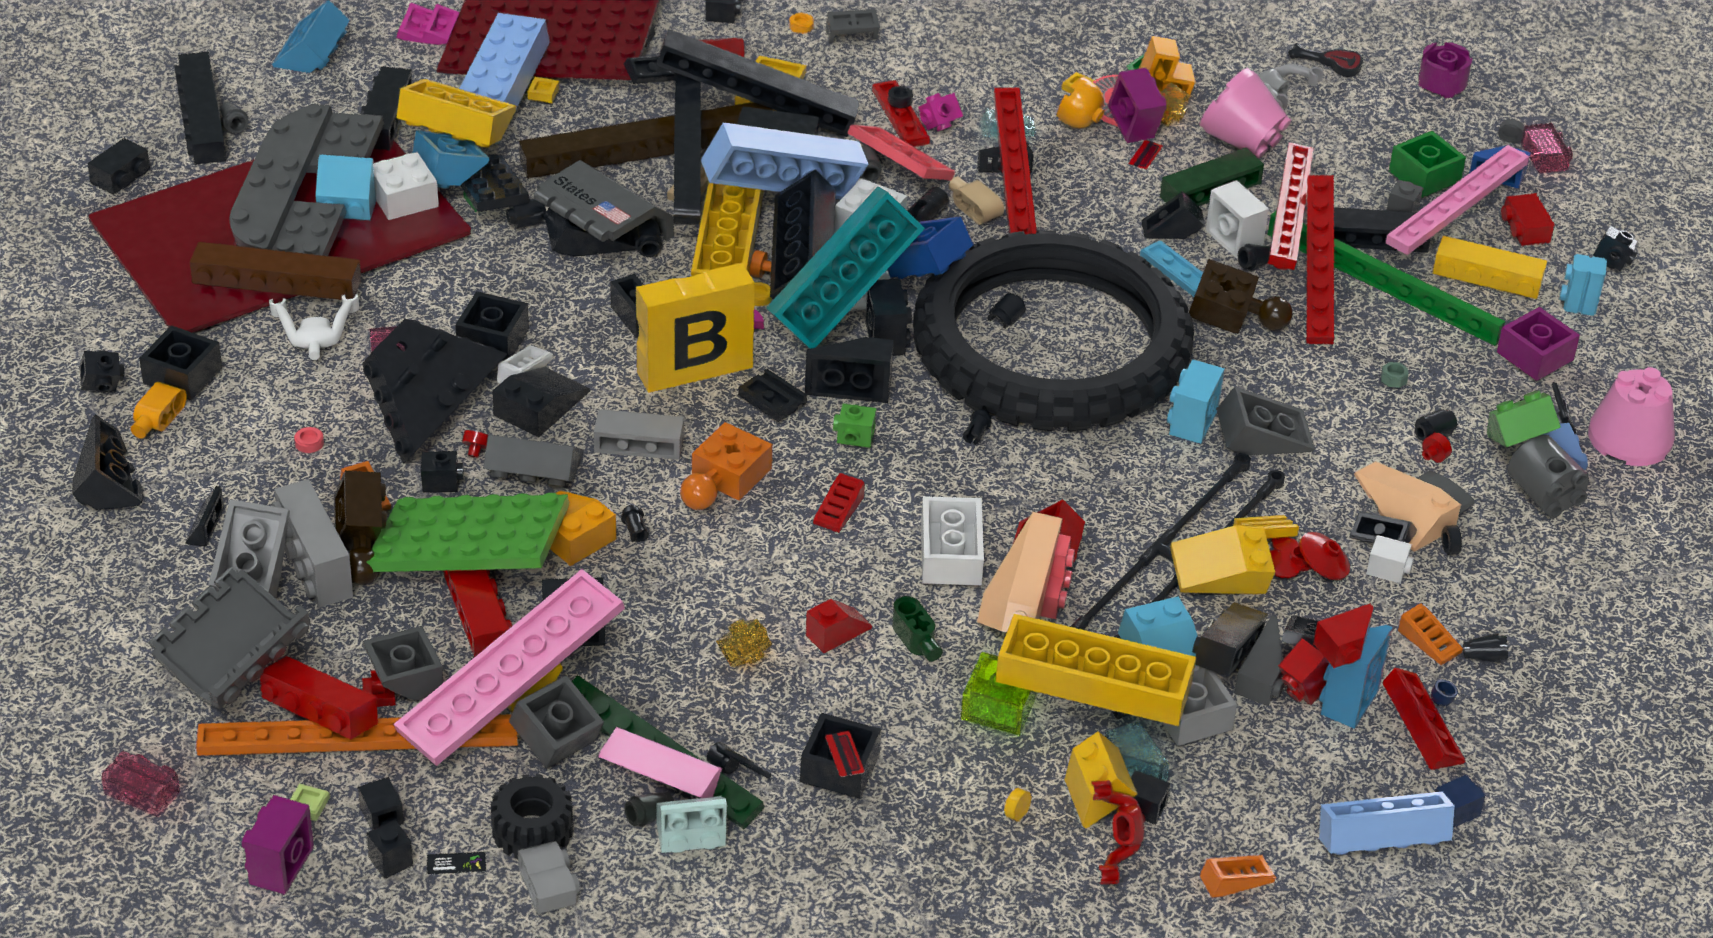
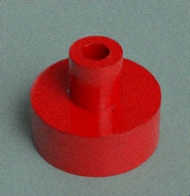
[462,430,488,458]
[1422,433,1452,463]

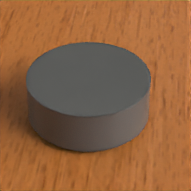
[1498,119,1525,143]

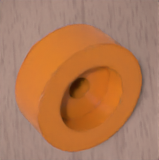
[749,250,771,278]

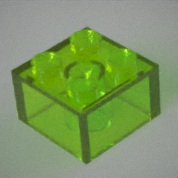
[961,652,1038,736]

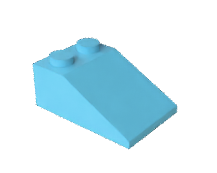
[1118,596,1198,666]

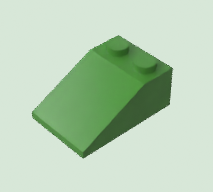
[1486,390,1561,447]

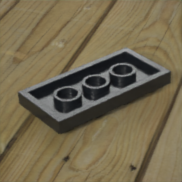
[460,154,530,212]

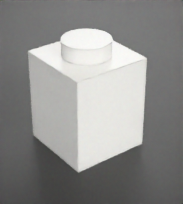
[1366,535,1414,584]

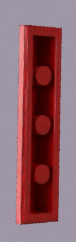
[1382,668,1466,770]

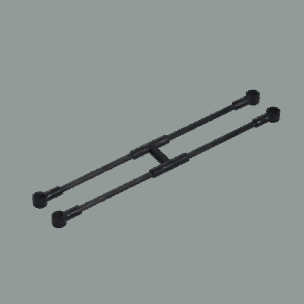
[1070,453,1285,639]

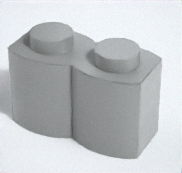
[518,841,580,914]

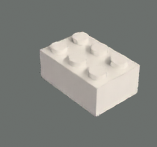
[921,496,984,585]

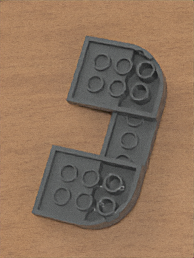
[230,104,384,256]

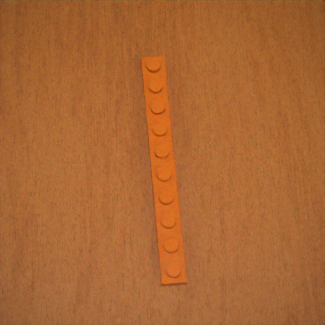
[196,714,518,756]

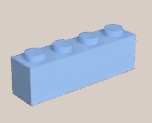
[1319,792,1454,855]

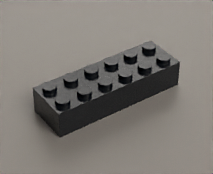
[770,169,836,300]

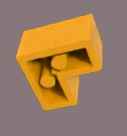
[1139,36,1195,101]

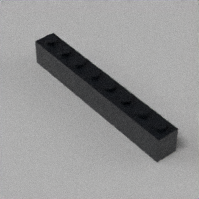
[656,29,860,137]

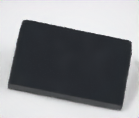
[185,486,224,547]
[1349,511,1417,544]

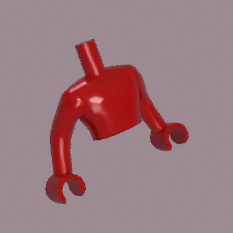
[1091,780,1145,885]

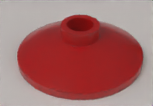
[1299,532,1350,580]

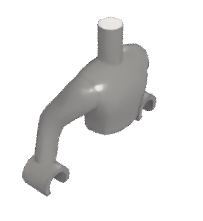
[1250,63,1324,108]

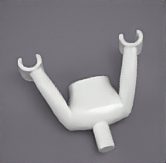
[269,294,360,360]

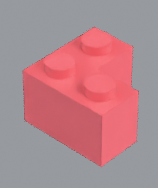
[1041,534,1075,619]

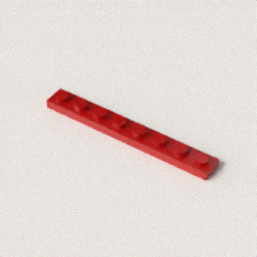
[993,88,1037,234]
[1306,175,1334,344]

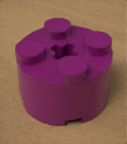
[1418,42,1472,98]

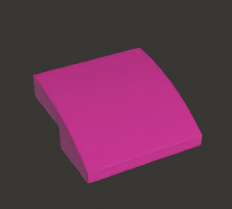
[396,3,460,45]

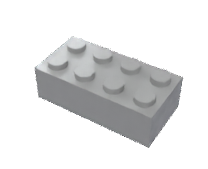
[272,479,353,608]

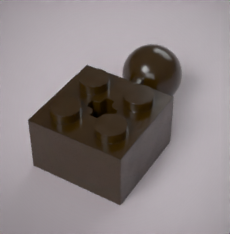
[1188,258,1293,334]
[334,470,387,585]

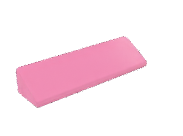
[598,727,722,798]

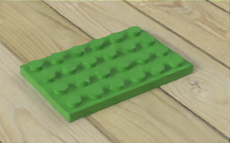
[366,493,569,572]

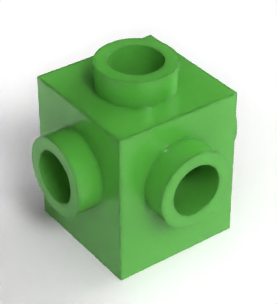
[833,403,876,448]

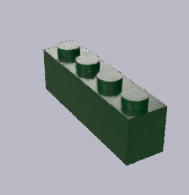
[1160,148,1264,206]

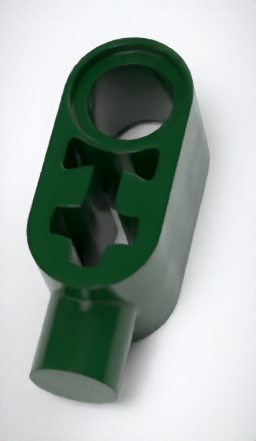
[892,596,943,662]

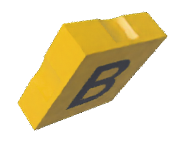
[636,263,755,393]

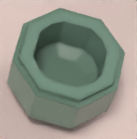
[1381,362,1408,388]

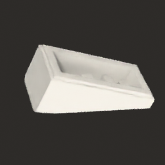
[497,345,553,383]

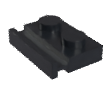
[738,369,807,422]

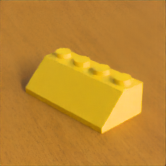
[396,79,517,147]

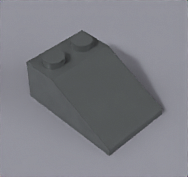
[1216,386,1315,455]

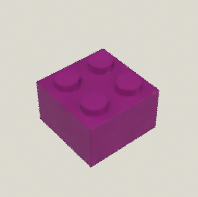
[1108,67,1167,143]
[1497,307,1580,381]
[242,795,314,895]

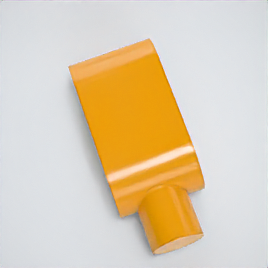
[130,382,187,439]

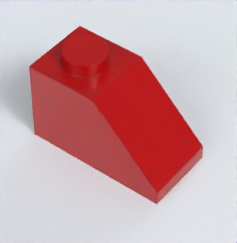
[806,599,872,653]
[1313,603,1374,668]

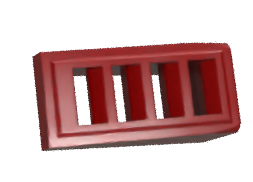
[813,473,865,533]

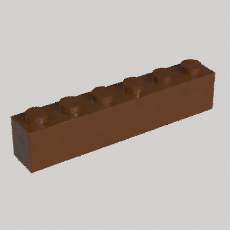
[190,242,361,300]

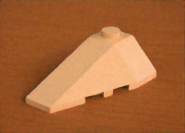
[1355,461,1461,552]
[977,512,1063,632]

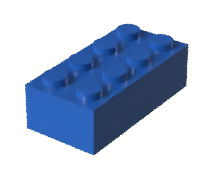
[887,216,974,279]

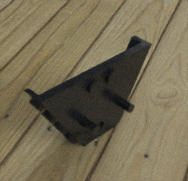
[362,318,507,464]

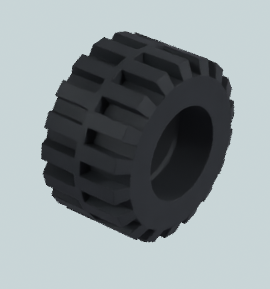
[491,774,573,859]

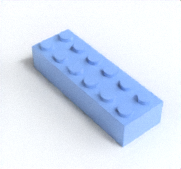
[459,13,550,144]
[701,123,868,200]

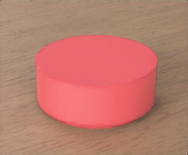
[294,427,324,453]

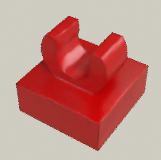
[362,670,396,707]

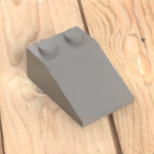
[208,499,290,599]

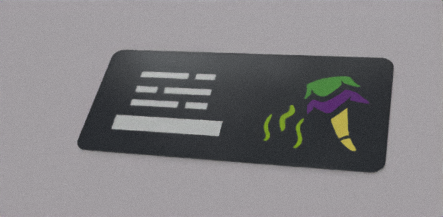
[427,852,486,874]

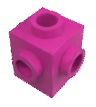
[918,93,963,132]

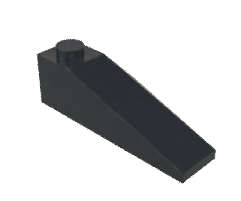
[72,414,142,510]

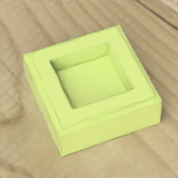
[290,784,330,821]

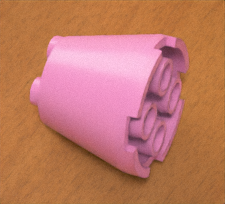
[1200,68,1292,159]
[1588,367,1675,466]

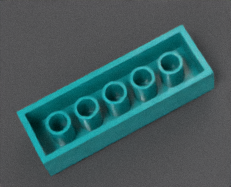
[766,186,925,349]

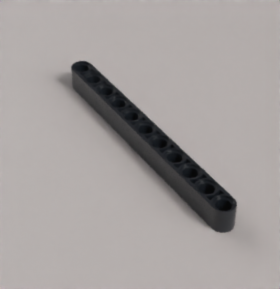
[674,73,701,225]

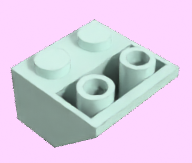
[656,796,727,853]

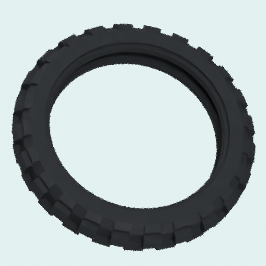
[913,230,1194,432]

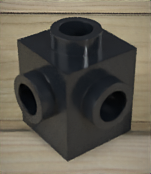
[1593,225,1638,271]
[79,350,124,393]

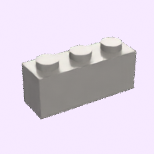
[594,409,684,460]

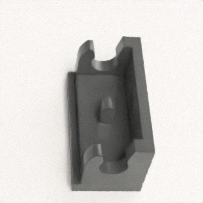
[826,9,880,43]

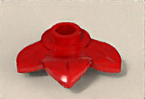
[1270,537,1312,578]

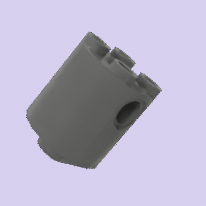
[1507,435,1589,518]

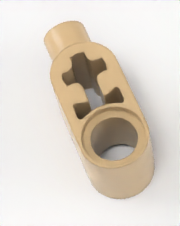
[949,176,1004,225]

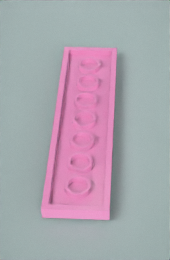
[394,569,625,766]

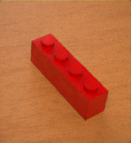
[443,569,512,657]
[260,656,378,739]

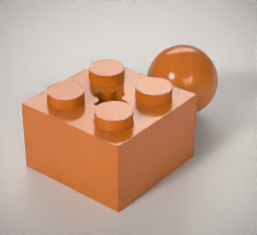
[680,422,773,510]

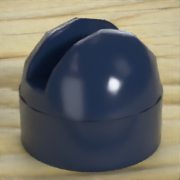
[1431,679,1458,706]

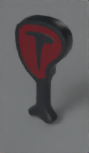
[1288,43,1363,77]

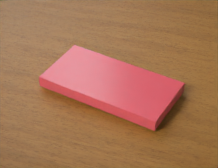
[847,124,955,180]

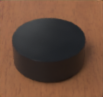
[888,86,913,108]
[1441,525,1462,555]

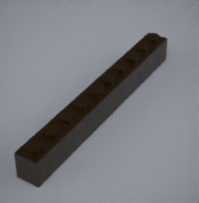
[519,102,773,179]

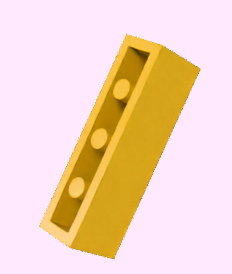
[1432,235,1547,299]

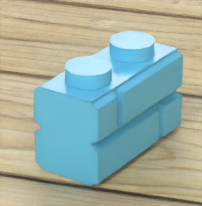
[1559,254,1607,316]

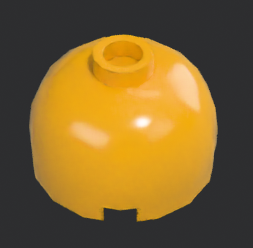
[1057,76,1105,129]

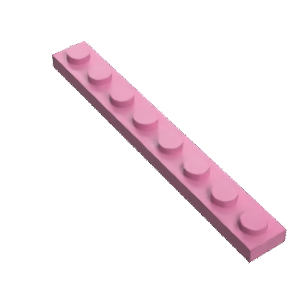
[1386,145,1529,255]

